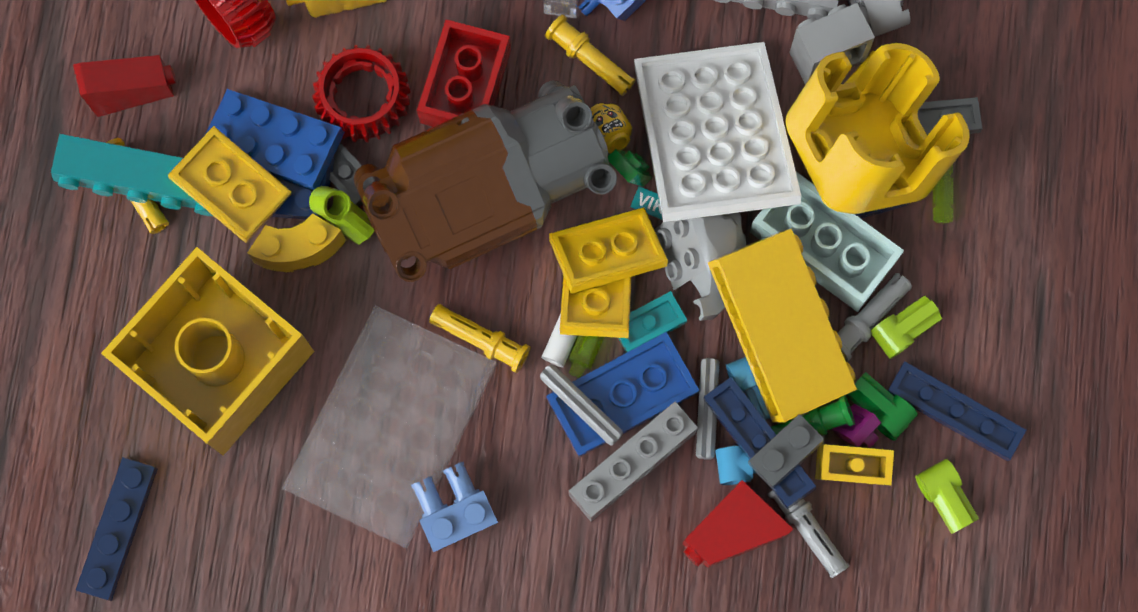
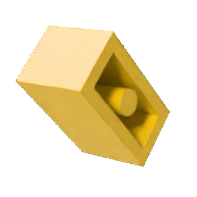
[815,444,894,486]

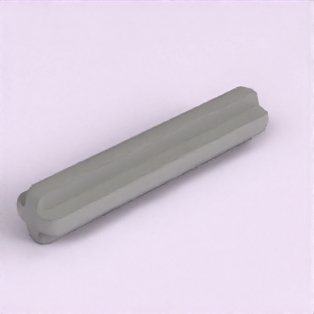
[696,358,720,460]
[540,364,623,446]

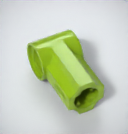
[309,186,374,245]
[871,296,943,359]
[915,459,979,534]

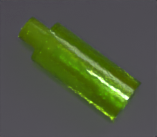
[569,335,605,378]

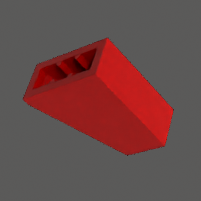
[73,55,176,117]
[682,480,793,568]

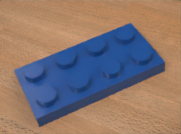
[204,89,345,190]
[546,332,700,457]

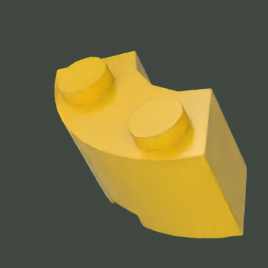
[247,213,346,272]

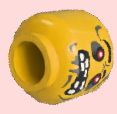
[591,103,632,153]

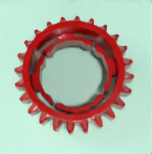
[195,0,276,49]
[312,45,411,143]

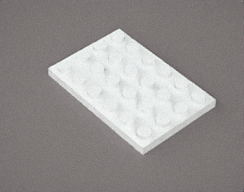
[634,42,801,222]

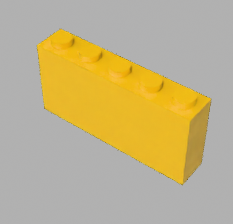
[707,228,857,422]

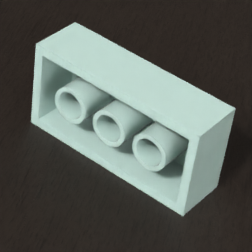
[750,172,904,312]

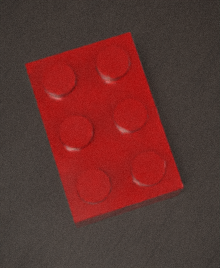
[417,19,511,127]

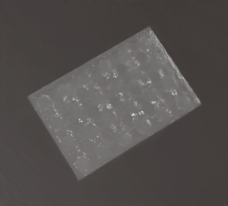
[282,306,497,549]

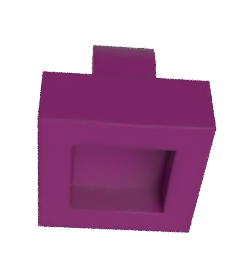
[832,404,881,448]

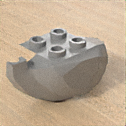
[654,212,746,321]

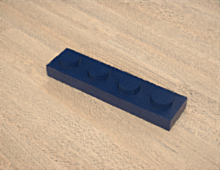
[887,361,1026,461]
[703,377,816,509]
[76,457,158,601]

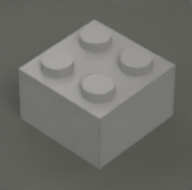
[789,3,875,85]

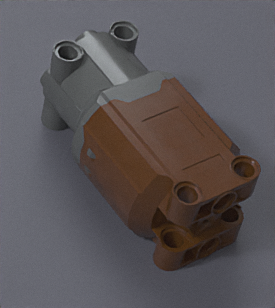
[354,80,617,282]

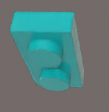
[618,291,687,353]

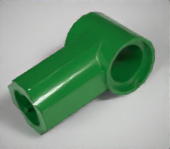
[845,372,918,441]

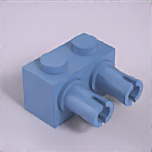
[411,461,498,552]

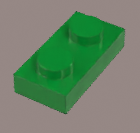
[608,149,653,187]

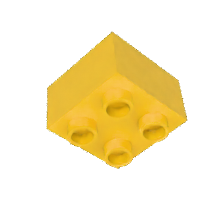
[101,247,315,456]

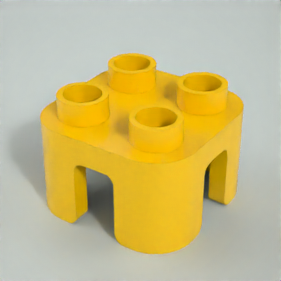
[786,43,970,214]

